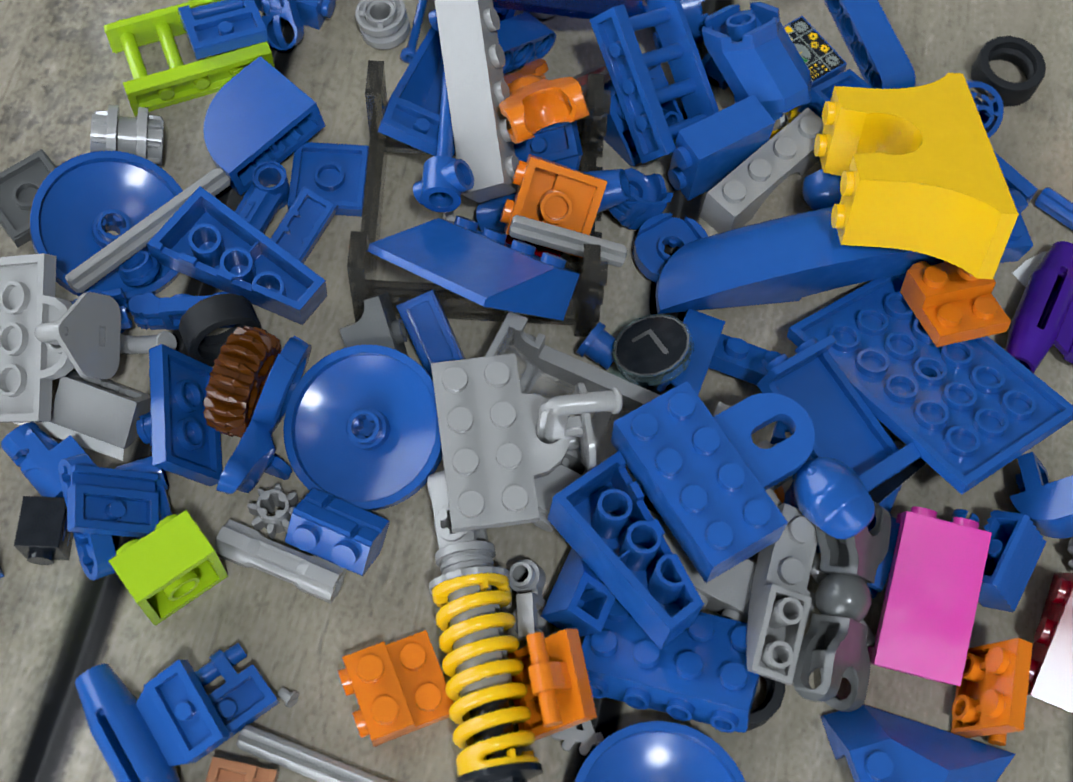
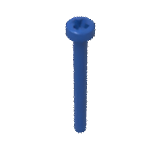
[400,0,428,64]

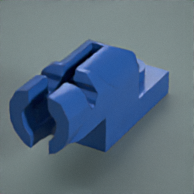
[1,422,98,498]

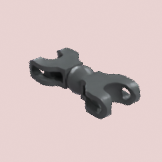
[793,503,892,712]

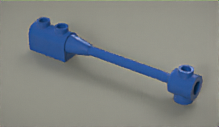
[413,0,474,213]

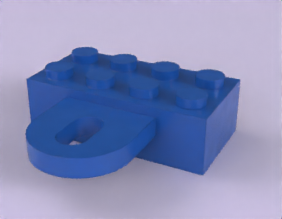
[610,381,816,583]

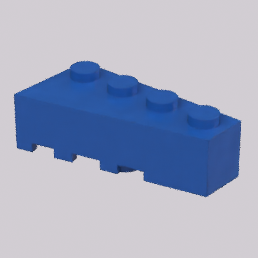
[547,450,704,650]

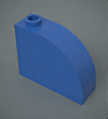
[203,56,326,196]

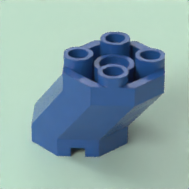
[702,2,812,120]

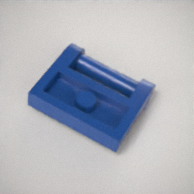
[178,0,269,59]

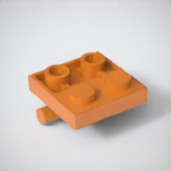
[508,629,597,741]
[951,638,1033,746]

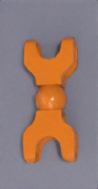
[499,58,590,144]

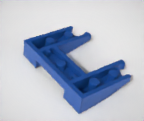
[657,308,789,445]

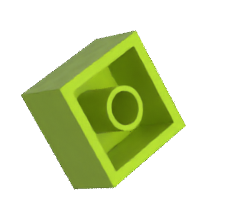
[108,510,229,626]

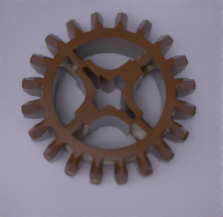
[203,326,282,438]

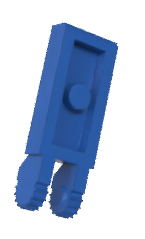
[127,292,240,330]

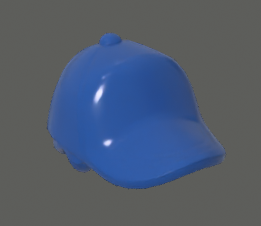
[793,456,875,540]

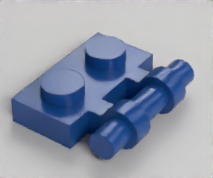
[195,642,279,757]

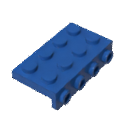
[582,599,760,733]

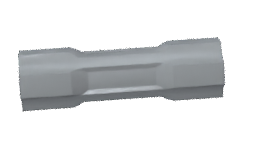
[214,519,347,604]

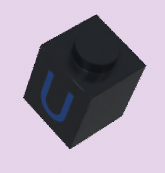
[14,496,73,565]

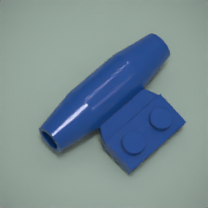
[476,121,631,234]
[75,659,231,782]

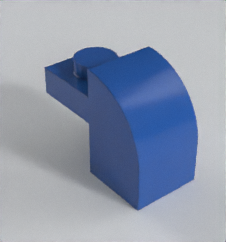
[1010,452,1073,539]

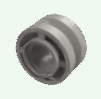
[355,0,410,49]

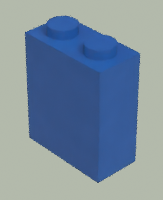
[668,94,775,201]

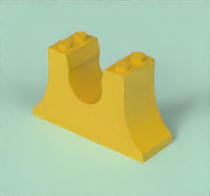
[814,73,1019,279]

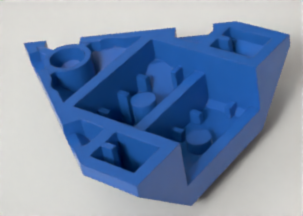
[820,704,1015,782]

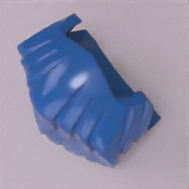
[608,168,673,230]

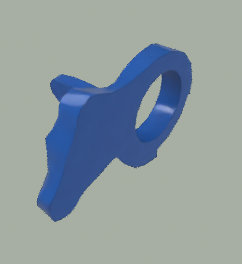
[216,335,312,494]

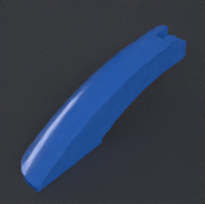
[655,188,1034,314]

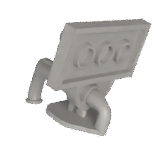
[0,253,177,423]
[431,353,623,533]

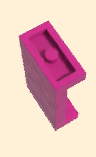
[868,506,992,687]

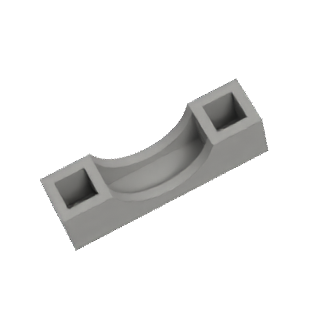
[700,108,824,233]

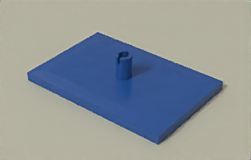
[787,274,1073,495]

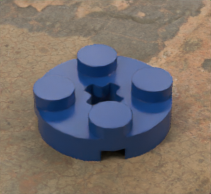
[633,213,708,286]

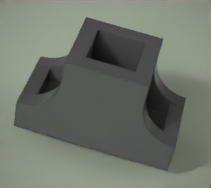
[339,292,408,356]

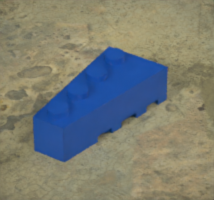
[147,186,327,325]

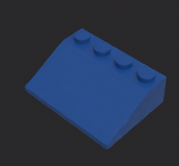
[368,215,580,321]

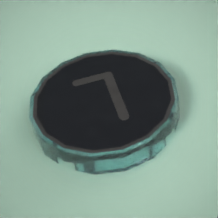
[612,314,694,386]

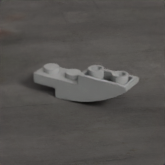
[746,503,818,685]

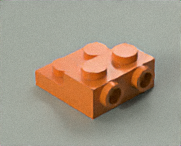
[500,154,607,258]
[900,261,1011,347]
[338,630,454,747]

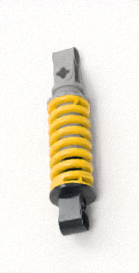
[427,470,543,782]

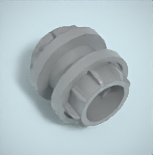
[90,104,164,167]

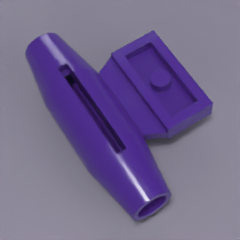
[1005,241,1073,373]

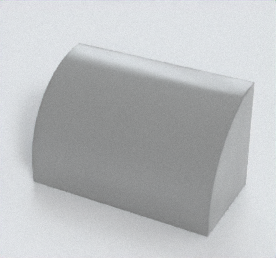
[51,371,151,449]

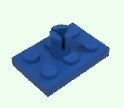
[136,344,223,486]

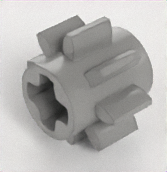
[247,483,299,540]

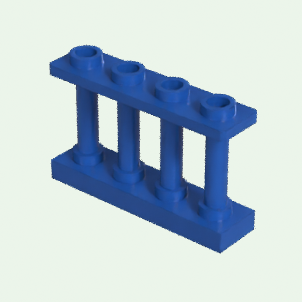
[590,0,719,164]

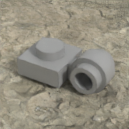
[509,559,550,642]

